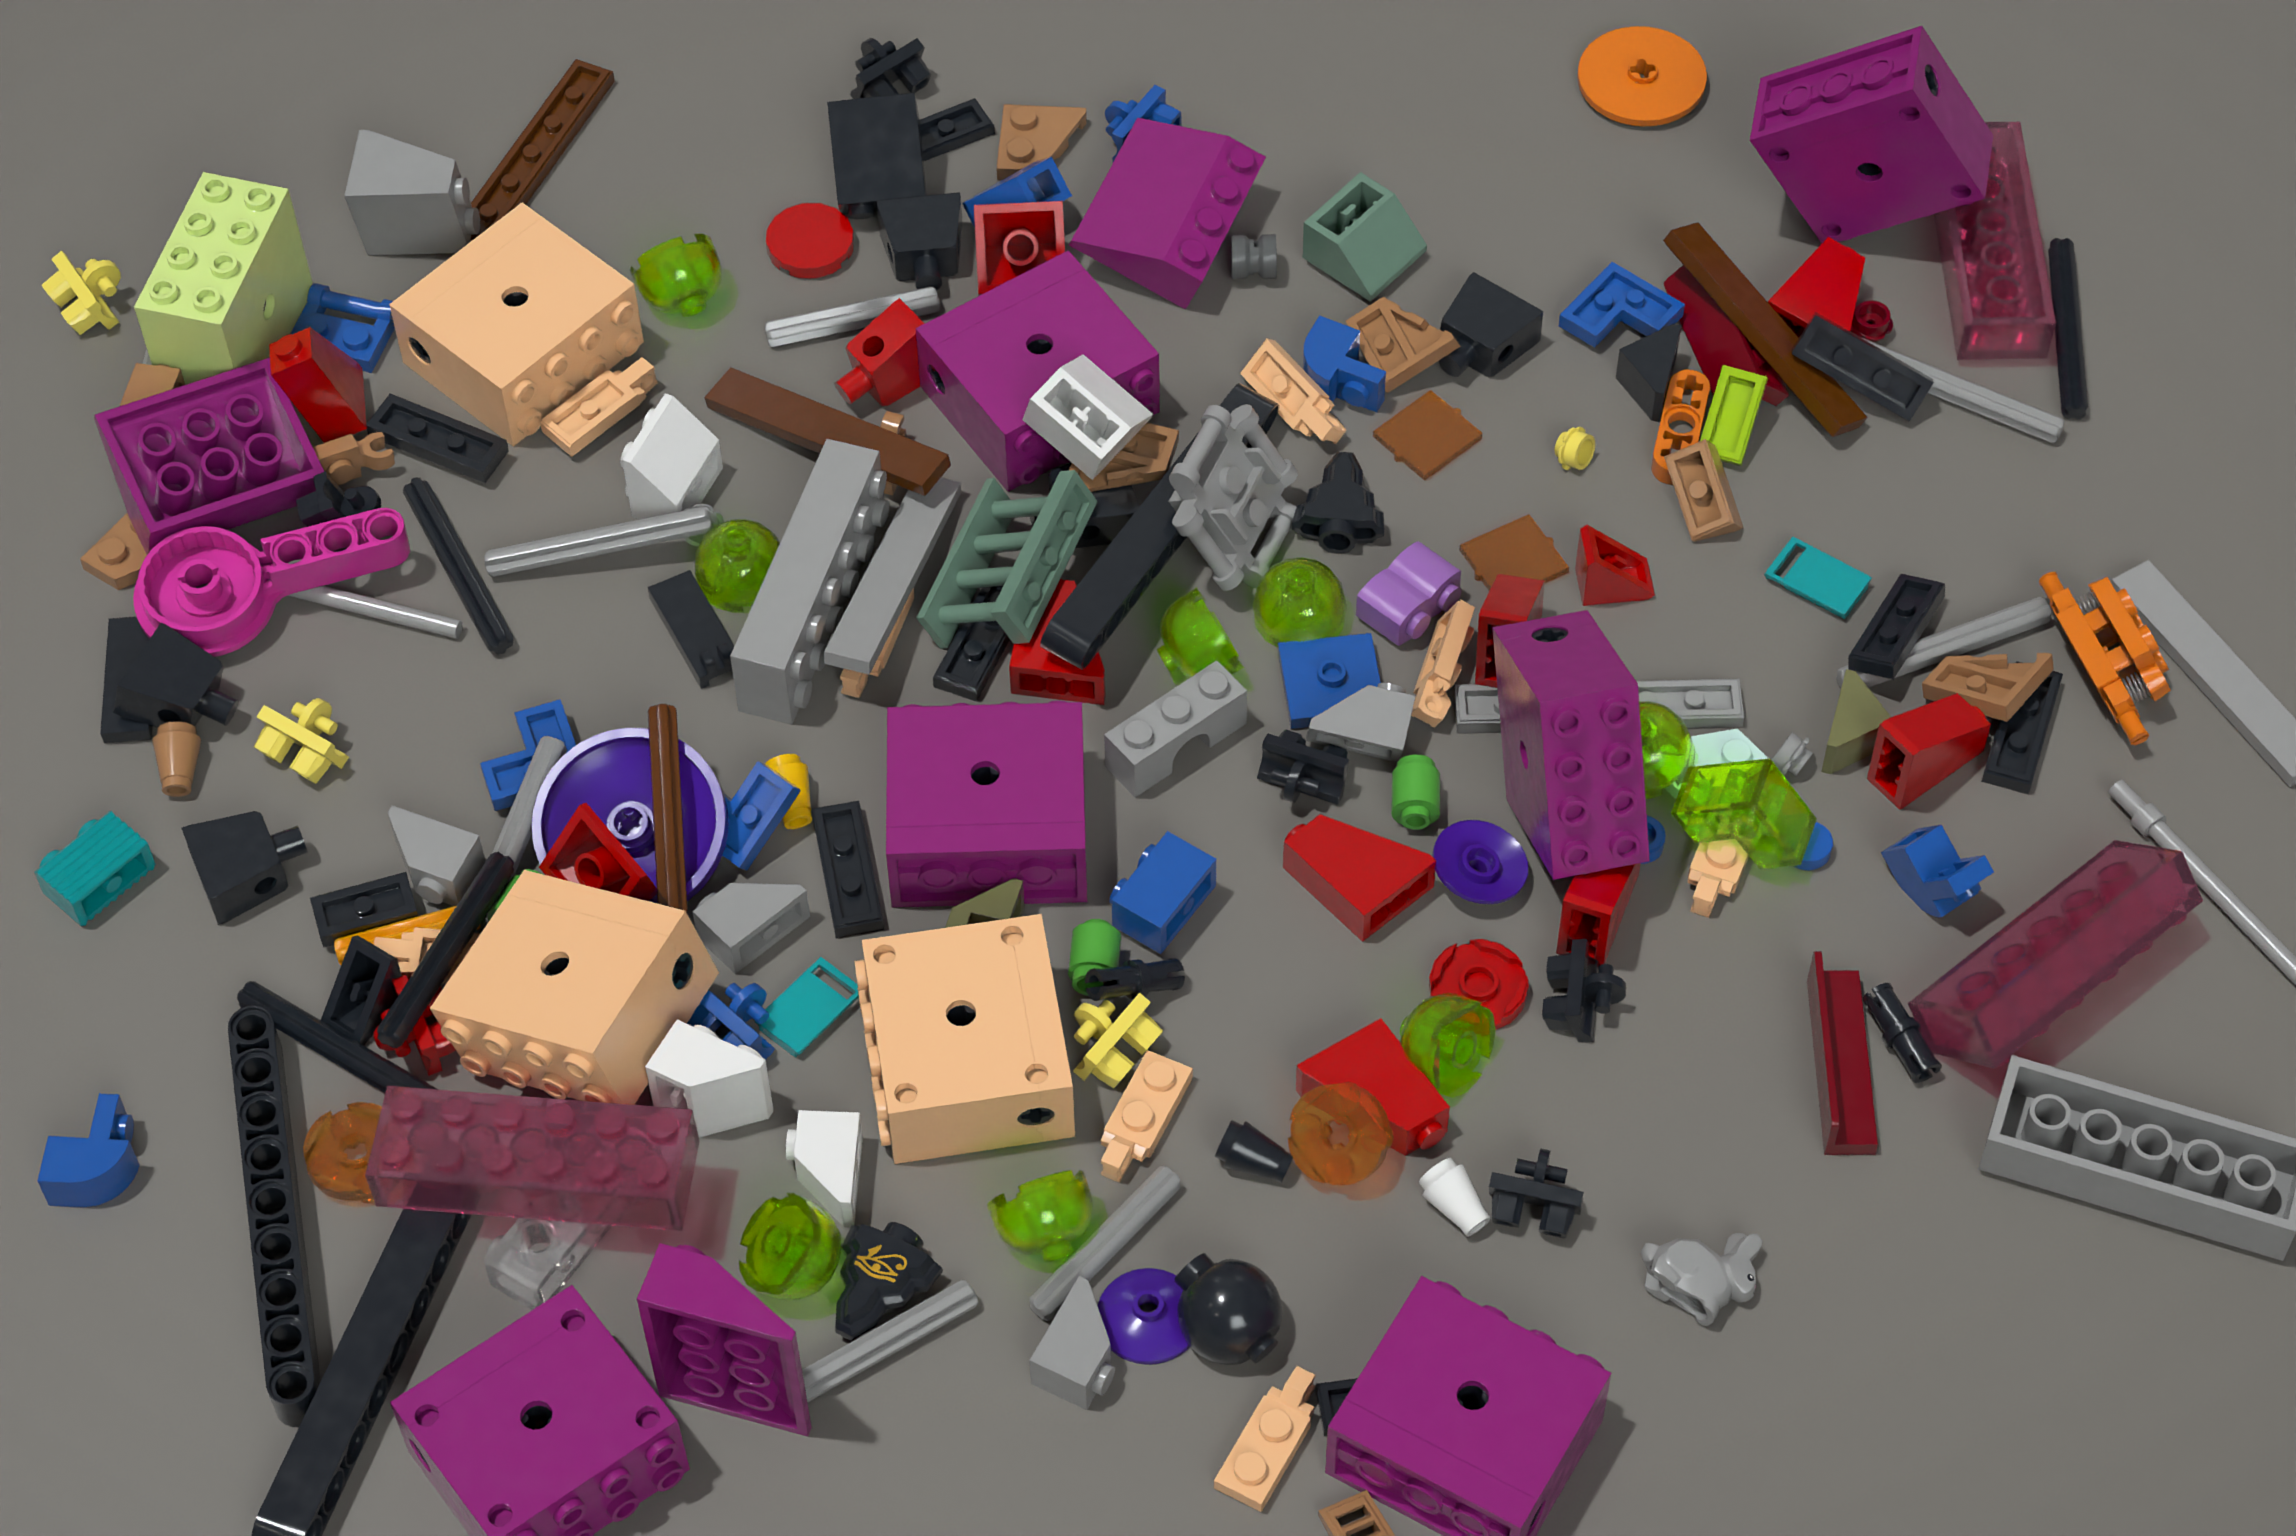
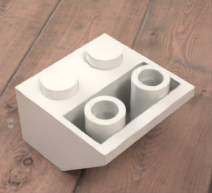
[1022,355,1153,480]
[620,393,723,519]
[645,1019,774,1138]

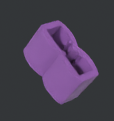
[1356,541,1461,646]

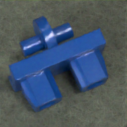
[1105,85,1182,163]
[687,983,775,1060]

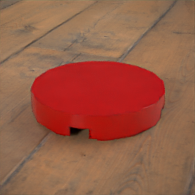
[766,203,854,278]
[1429,939,1529,1032]

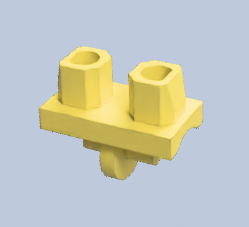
[42,251,121,335]
[254,698,349,784]
[1073,993,1163,1088]

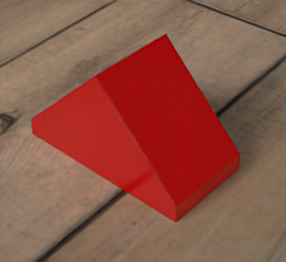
[1575,524,1655,606]

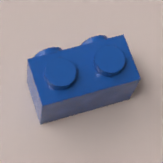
[1109,831,1216,954]

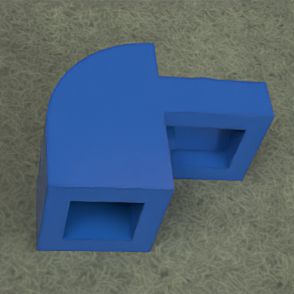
[1303,315,1386,413]
[1881,825,1994,917]
[37,1093,140,1207]

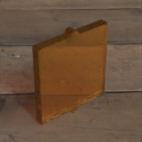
[1373,390,1483,480]
[1459,514,1569,591]

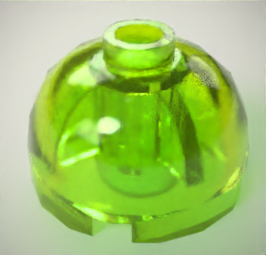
[629,233,722,317]
[695,518,780,613]
[1253,557,1347,648]
[1157,587,1245,679]
[1639,701,1695,799]
[1400,993,1496,1098]
[987,1170,1093,1262]
[739,1193,842,1300]

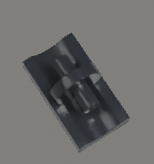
[850,38,931,99]
[296,471,381,527]
[1257,729,1349,805]
[1542,939,1627,1042]
[1489,1148,1584,1238]

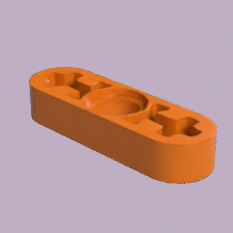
[1651,369,1710,485]

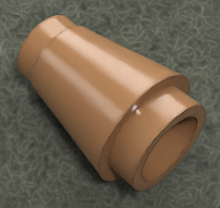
[152,722,201,797]

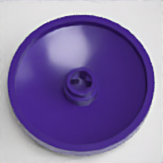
[532,728,729,903]

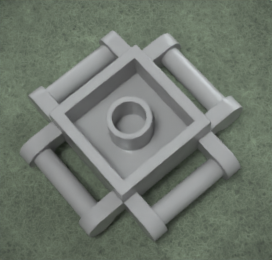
[1169,404,1298,591]

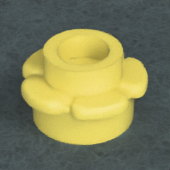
[1555,427,1595,470]

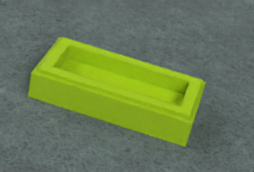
[1700,365,1768,467]

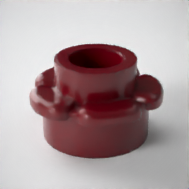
[1851,300,1893,342]

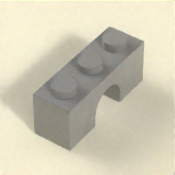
[1104,660,1247,798]

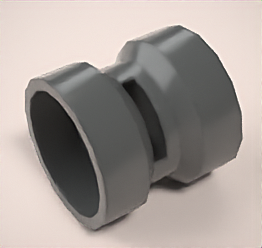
[1231,234,1277,279]

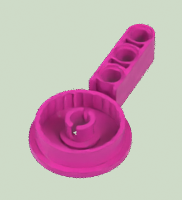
[133,508,410,657]

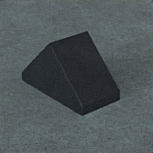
[1616,324,1681,422]
[321,935,402,1045]

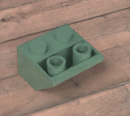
[1302,172,1427,302]

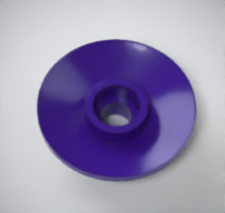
[1432,820,1528,904]
[1097,1268,1189,1365]

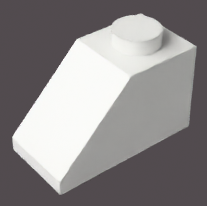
[786,1110,863,1227]

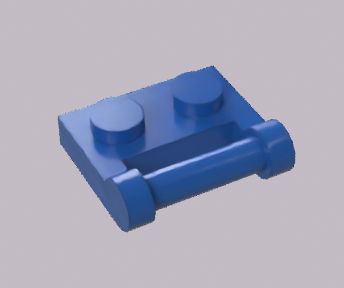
[290,283,395,373]

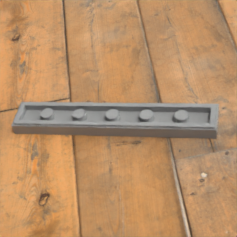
[824,478,961,675]
[2111,560,2296,787]
[1454,679,1744,733]

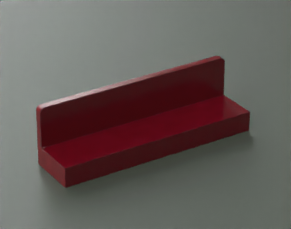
[1664,265,1789,406]
[1807,951,1878,1155]

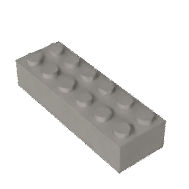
[730,439,889,725]
[1978,1055,2296,1261]

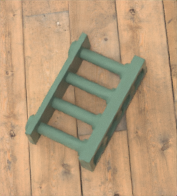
[916,470,1098,649]

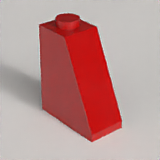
[1768,237,1866,338]
[269,327,367,443]
[1475,573,1544,688]
[1009,578,1106,705]
[1867,693,1991,810]
[1283,814,1436,942]
[1556,863,1641,965]
[1296,1018,1450,1156]

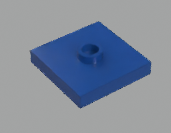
[1278,633,1381,729]

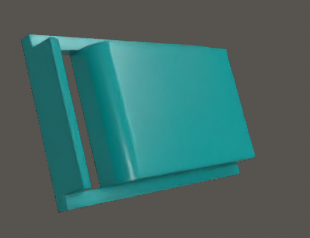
[1764,536,1872,619]
[754,957,859,1058]

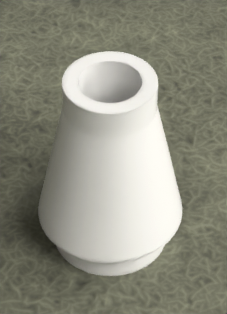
[1419,1158,1491,1237]

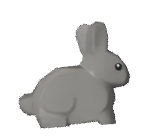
[1641,1233,1763,1326]

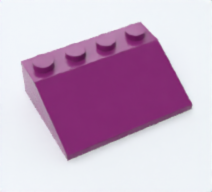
[1069,118,1266,310]
[94,358,324,555]
[637,1243,812,1437]

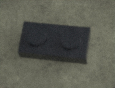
[310,872,418,948]

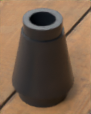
[1215,1120,1294,1183]

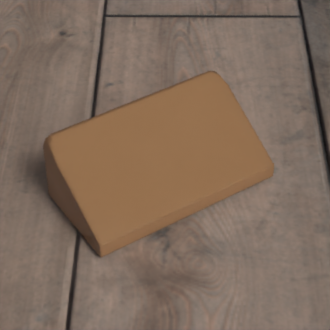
[1664,439,1743,542]

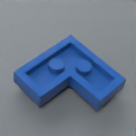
[1558,262,1685,348]
[480,699,576,811]
[723,761,801,871]

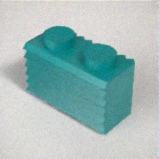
[34,811,156,926]

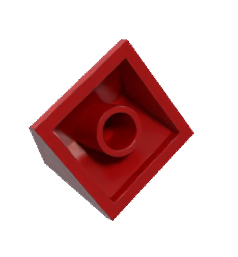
[974,200,1065,294]
[539,803,657,901]

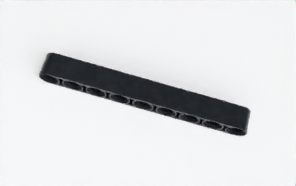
[1040,383,1280,670]
[228,1006,321,1427]
[252,1141,491,1536]

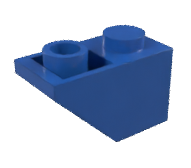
[962,157,1072,227]

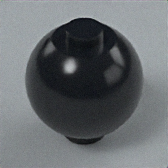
[1174,1253,1282,1365]

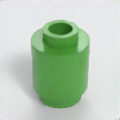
[1391,754,1440,830]
[1068,919,1121,996]

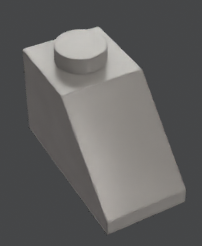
[1306,683,1415,762]
[388,805,486,906]
[692,883,810,974]
[1029,1276,1115,1410]

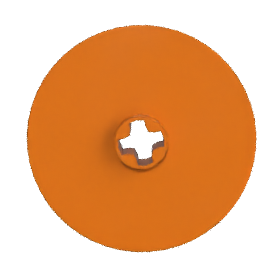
[1577,26,1707,127]

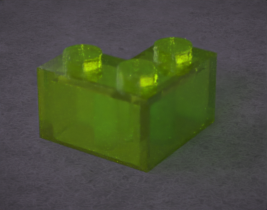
[1671,758,1817,869]

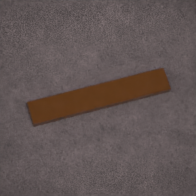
[471,59,615,241]
[1663,222,1868,437]
[704,367,951,496]

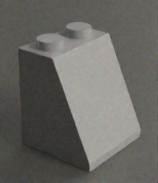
[344,130,480,255]

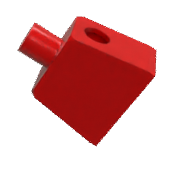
[834,298,925,406]

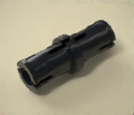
[1085,958,1185,1001]
[1863,983,1942,1083]

